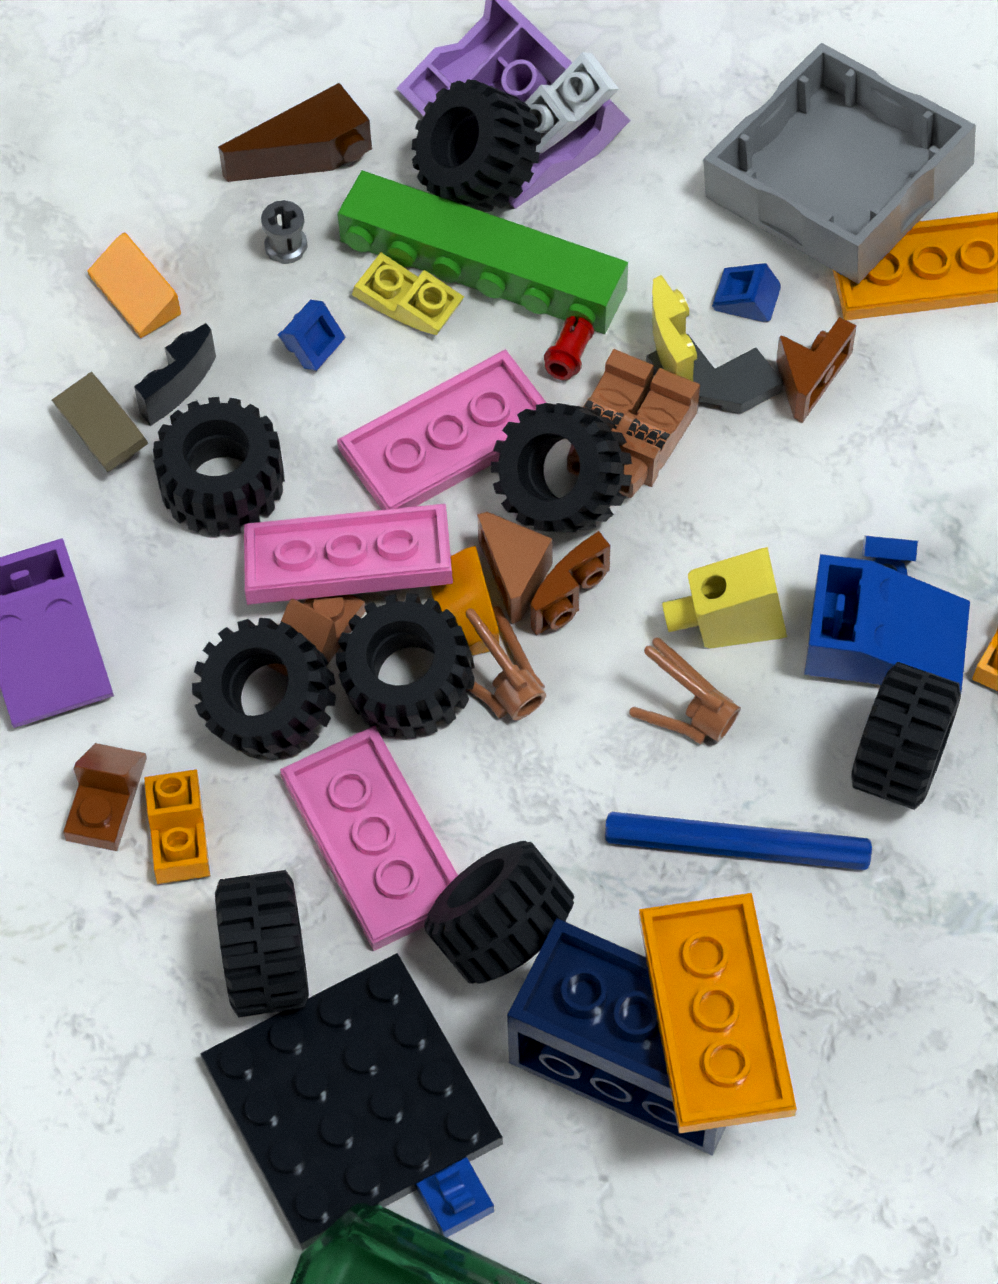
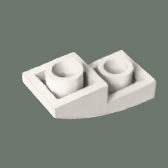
[525,52,619,153]

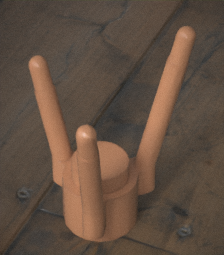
[466,606,546,720]
[629,637,741,745]

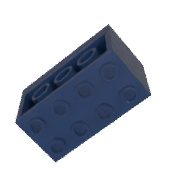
[507,918,726,1156]

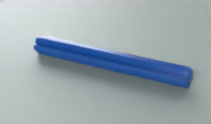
[605,811,872,870]

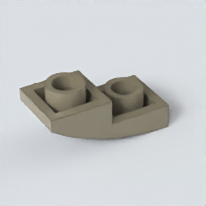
[52,371,149,472]

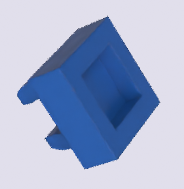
[277,299,346,371]
[862,535,918,575]
[417,1157,494,1239]

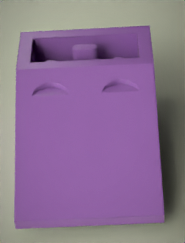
[0,538,114,728]

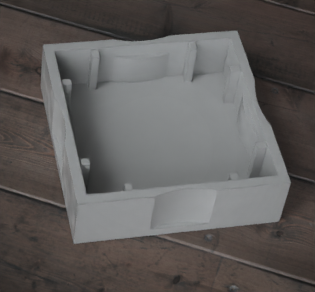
[703,43,976,284]

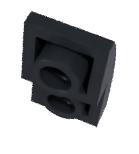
[134,323,216,426]

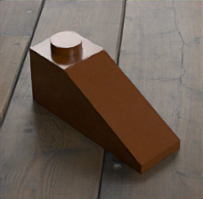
[218,83,372,182]

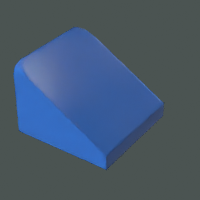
[712,263,781,322]

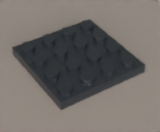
[200,953,503,1251]

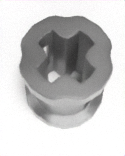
[261,200,308,264]

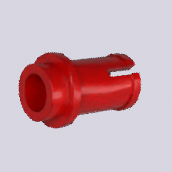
[544,316,594,380]

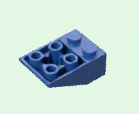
[804,554,970,692]

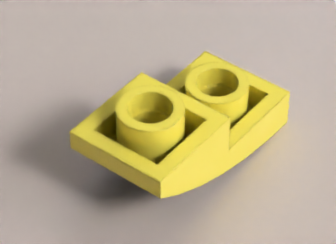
[352,252,464,335]
[652,275,697,381]

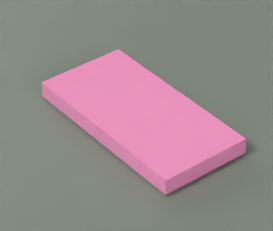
[337,349,546,510]
[244,504,453,605]
[280,726,458,951]

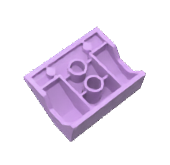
[396,0,631,209]

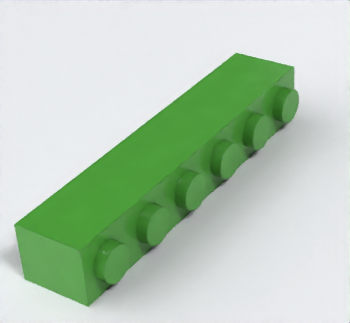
[337,170,628,334]

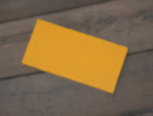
[833,212,998,320]
[638,893,797,1133]

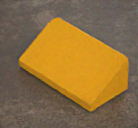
[87,232,181,338]
[430,546,499,655]

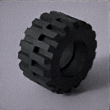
[411,79,541,212]
[153,397,285,536]
[491,403,632,533]
[336,593,475,738]
[192,618,336,760]
[851,662,961,810]
[424,841,574,984]
[215,870,309,1018]

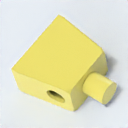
[662,547,787,649]

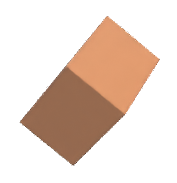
[477,512,553,624]

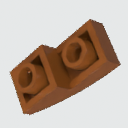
[531,531,611,636]

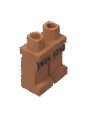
[567,349,700,498]

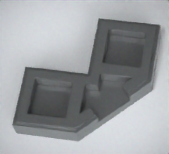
[646,334,784,414]

